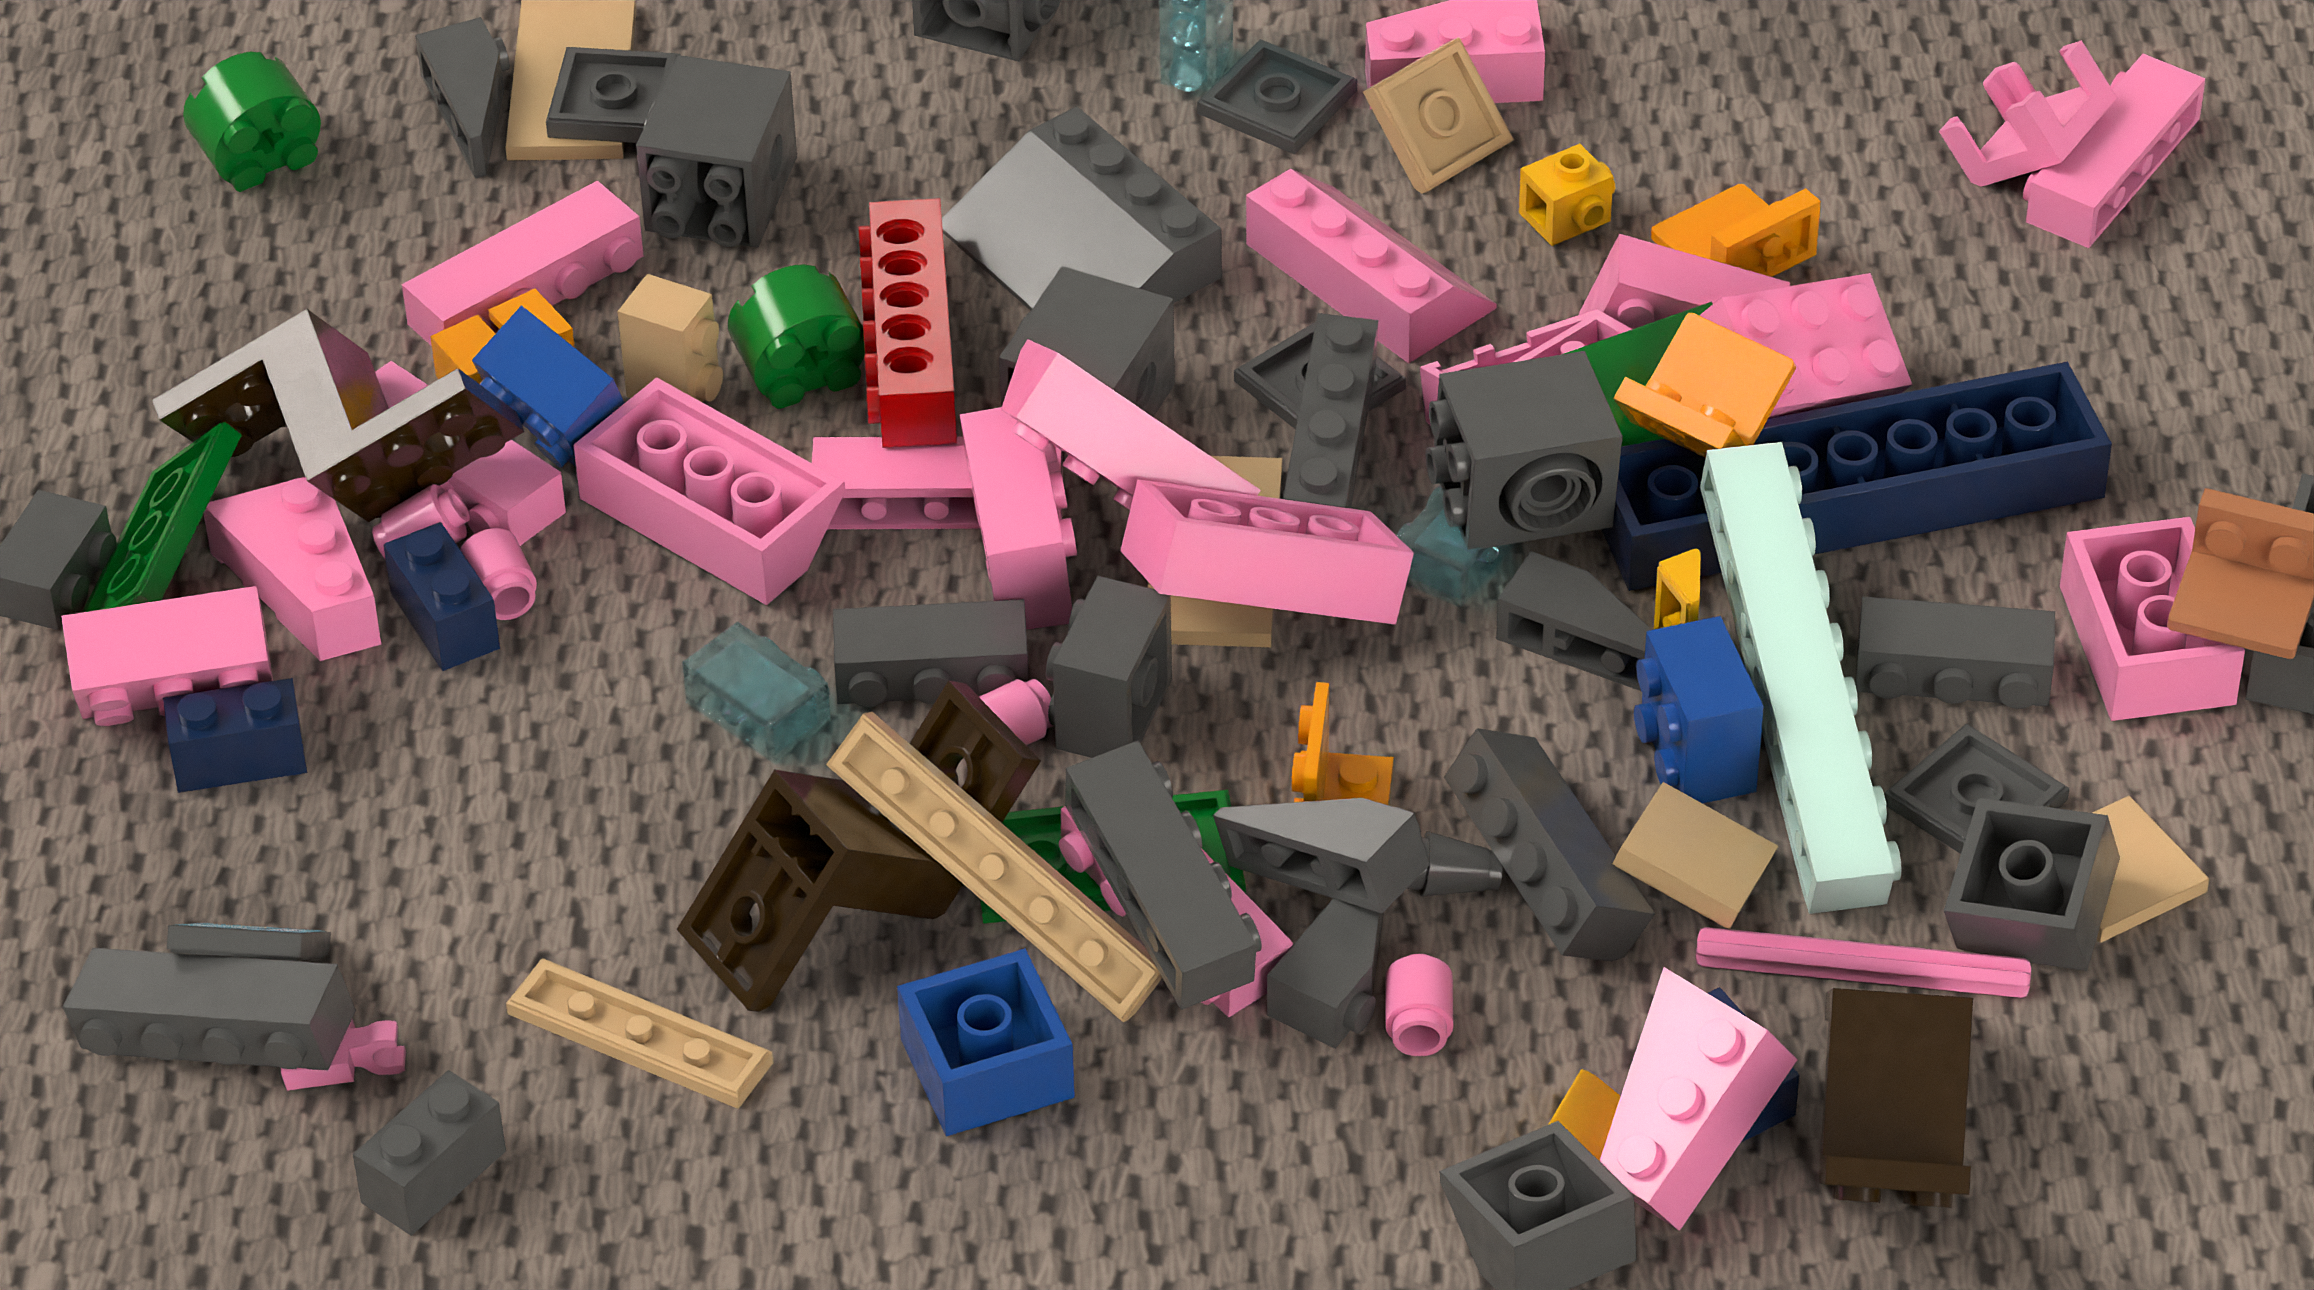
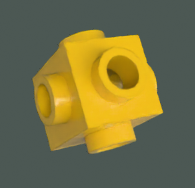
[1519,143,1615,246]

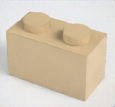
[618,274,723,402]

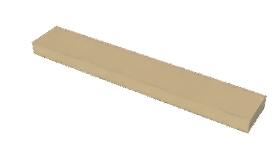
[826,712,1162,1022]

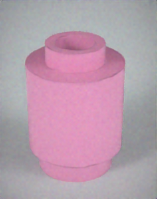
[372,484,470,560]
[460,528,537,620]
[979,679,1053,746]
[1385,954,1453,1056]

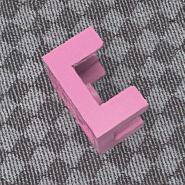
[1939,40,2117,187]

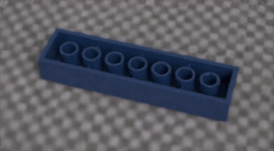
[1601,361,2112,591]

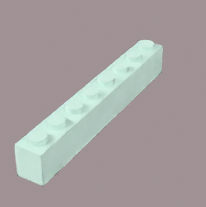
[1700,442,1901,914]

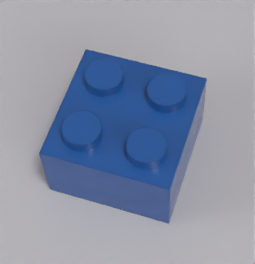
[472,305,625,468]
[1634,616,1764,804]
[897,948,1075,1137]

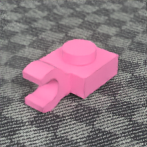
[281,1019,406,1091]

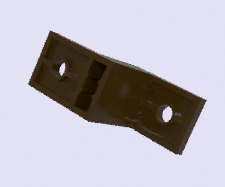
[152,309,524,522]
[677,680,1041,1012]
[1819,988,1973,1208]

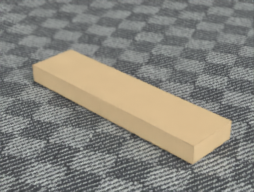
[506,958,773,1109]

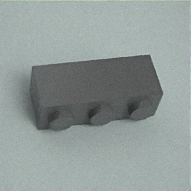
[1855,597,2055,709]
[833,599,1029,707]

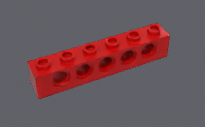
[858,198,957,448]

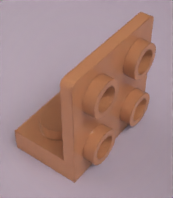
[2167,488,2314,659]

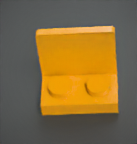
[1651,184,1821,277]
[1613,313,1796,458]
[1291,682,1394,805]

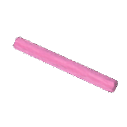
[1696,927,2031,998]

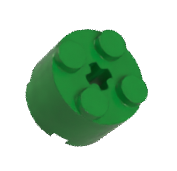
[183,51,321,192]
[728,264,865,409]

